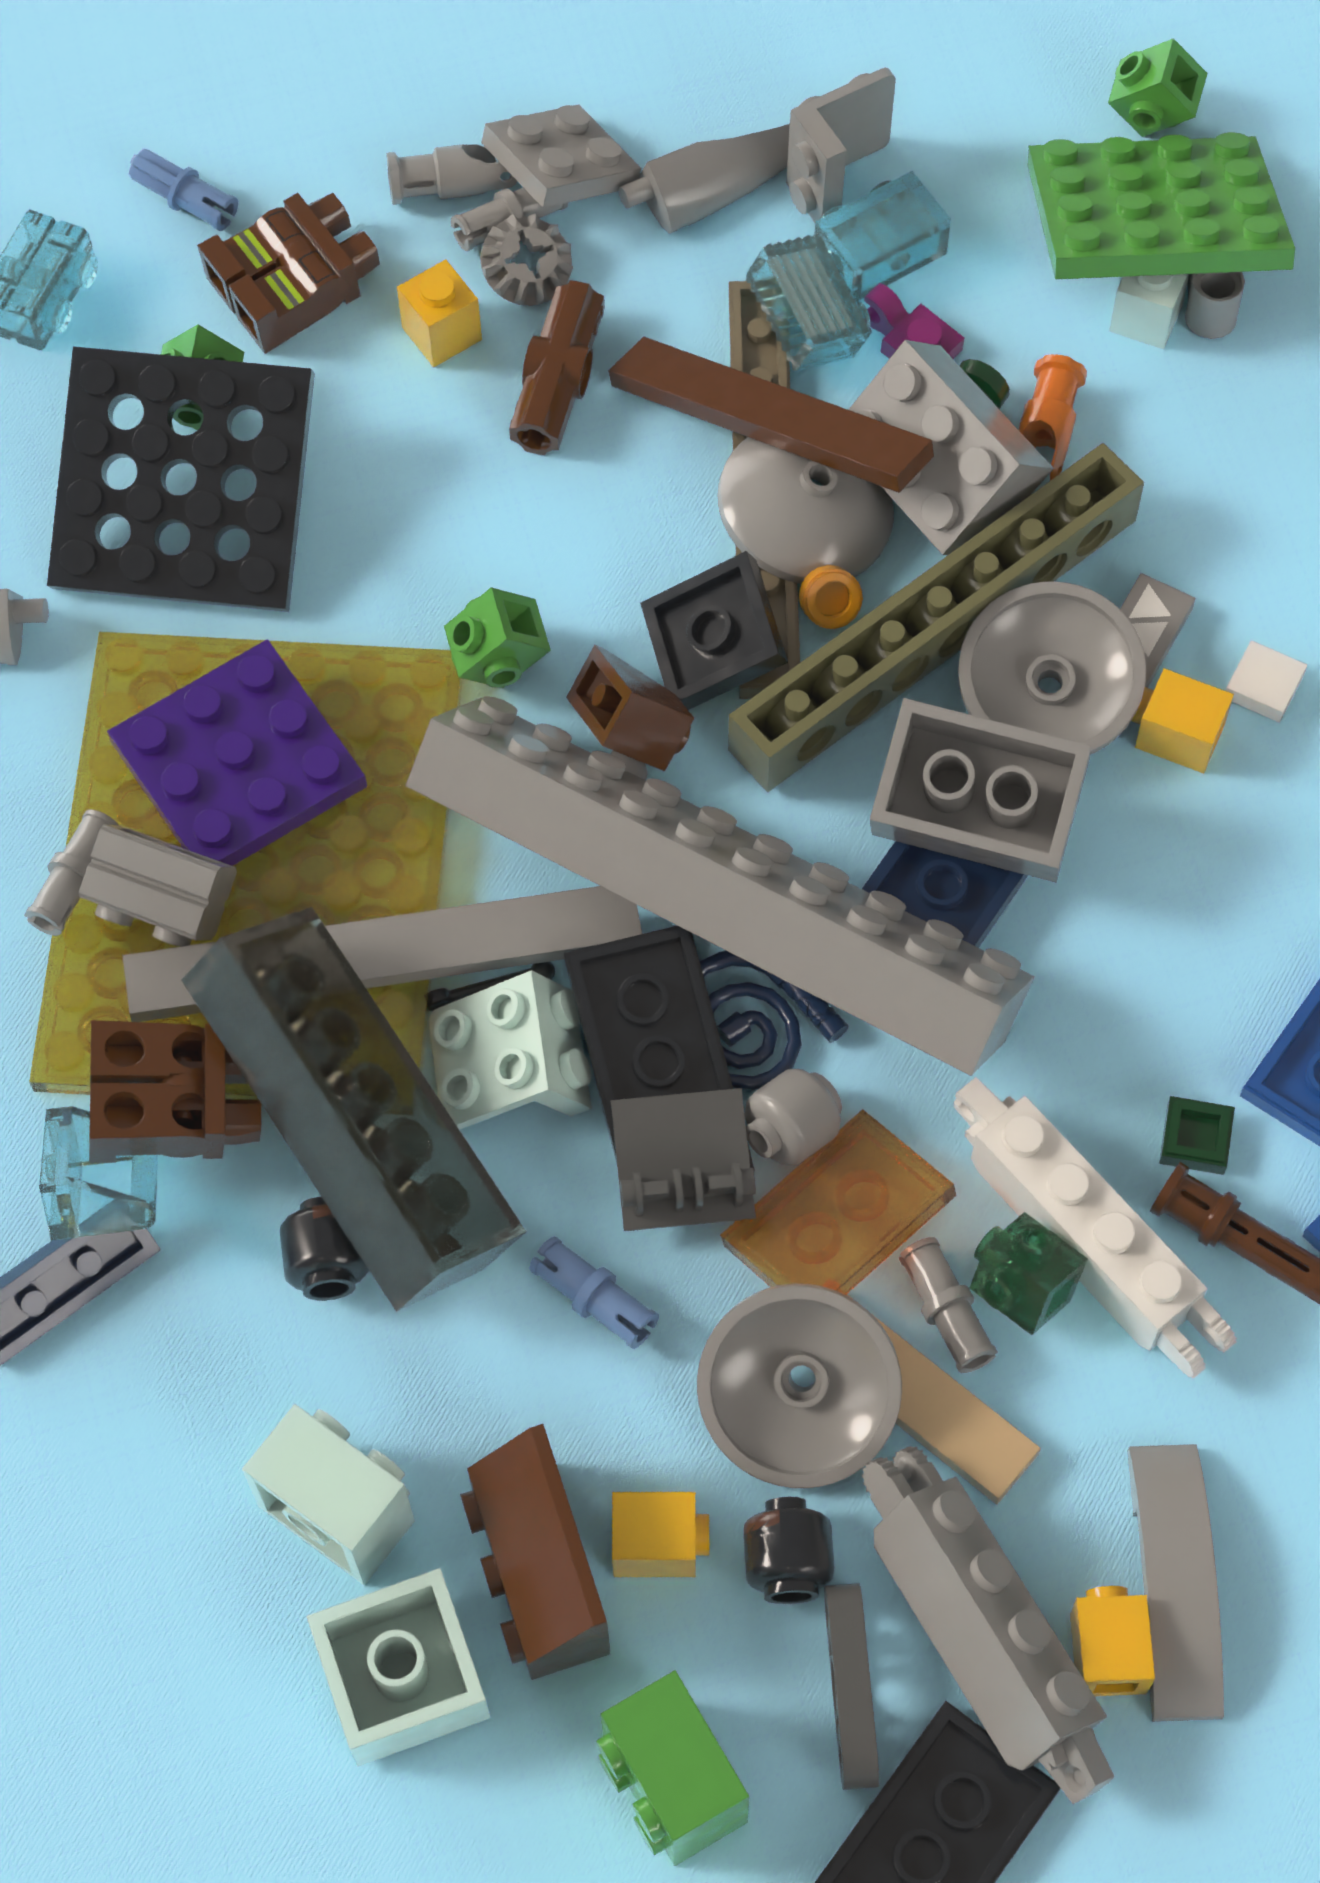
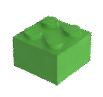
[596,1670,749,1867]

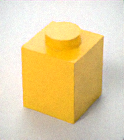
[397,259,482,368]
[1132,668,1234,774]
[612,1492,709,1577]
[1070,1586,1155,1696]

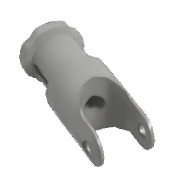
[386,144,518,205]

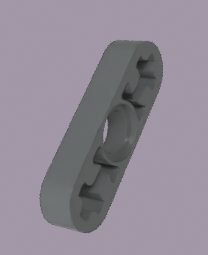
[824,1583,879,1790]

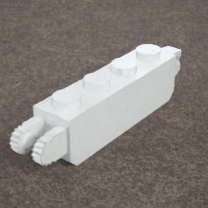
[954,1077,1237,1379]

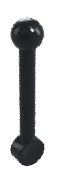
[425,961,555,1011]

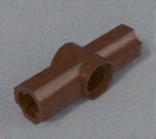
[509,280,605,455]

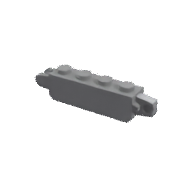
[861,1446,1115,1804]

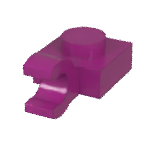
[862,283,965,359]

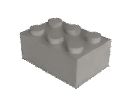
[848,340,1054,555]
[869,698,1092,883]

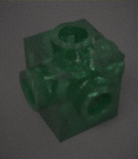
[969,1212,1088,1335]

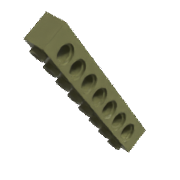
[728,443,1144,792]

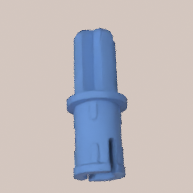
[128,149,238,231]

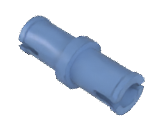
[530,1236,659,1349]

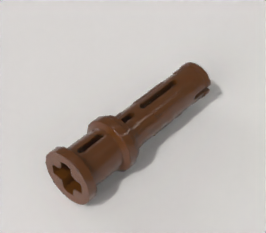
[1150,1162,1320,1304]

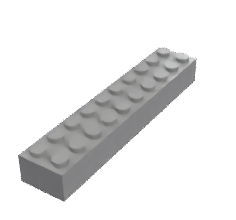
[406,696,1035,1076]

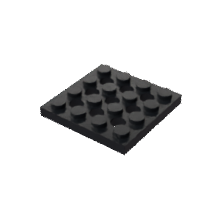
[47,346,315,612]

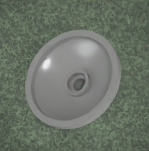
[717,437,894,584]
[958,581,1146,755]
[697,1284,902,1488]

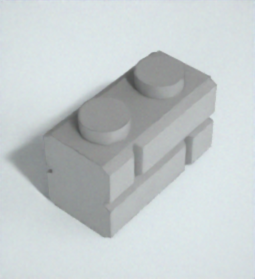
[79,824,237,947]

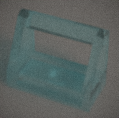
[39,1106,158,1241]

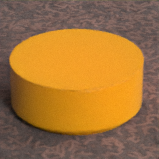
[799,565,863,629]

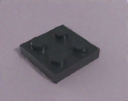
[640,551,788,710]

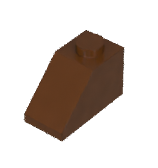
[566,645,694,771]

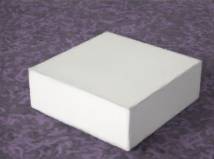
[1225,640,1307,723]

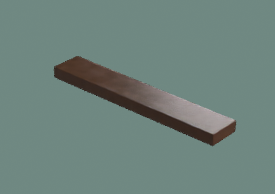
[608,337,934,493]

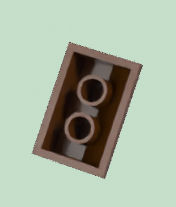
[460,1424,611,1680]

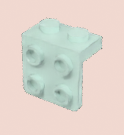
[428,970,592,1130]

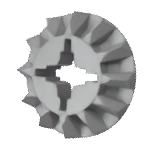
[480,213,574,306]

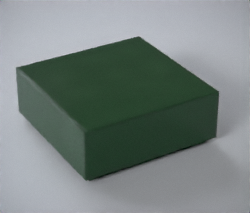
[1159,1096,1235,1175]

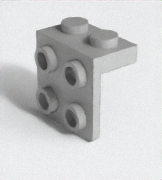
[786,67,896,231]

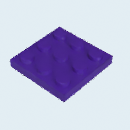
[107,639,367,866]

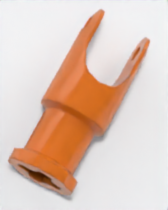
[1018,354,1087,481]

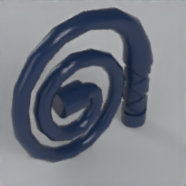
[700,950,849,1091]

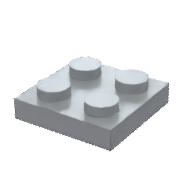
[481,104,641,208]

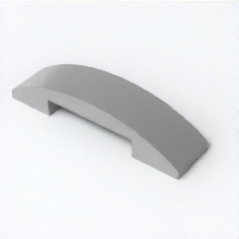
[1127,1444,1224,1722]

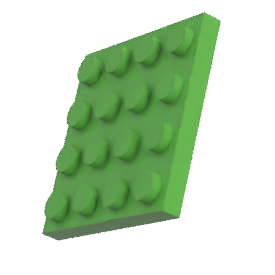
[1027,132,1295,280]

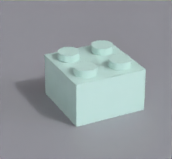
[242,1403,415,1586]
[306,1568,491,1767]

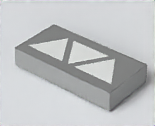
[1120,573,1196,687]

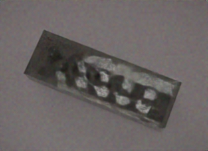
[181,907,527,1312]

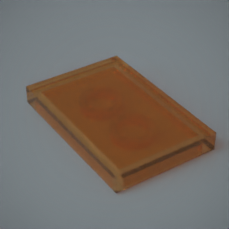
[720,1109,956,1295]

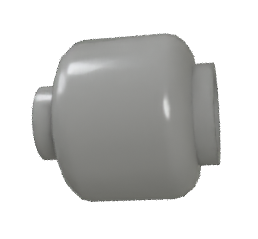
[744,1069,842,1165]

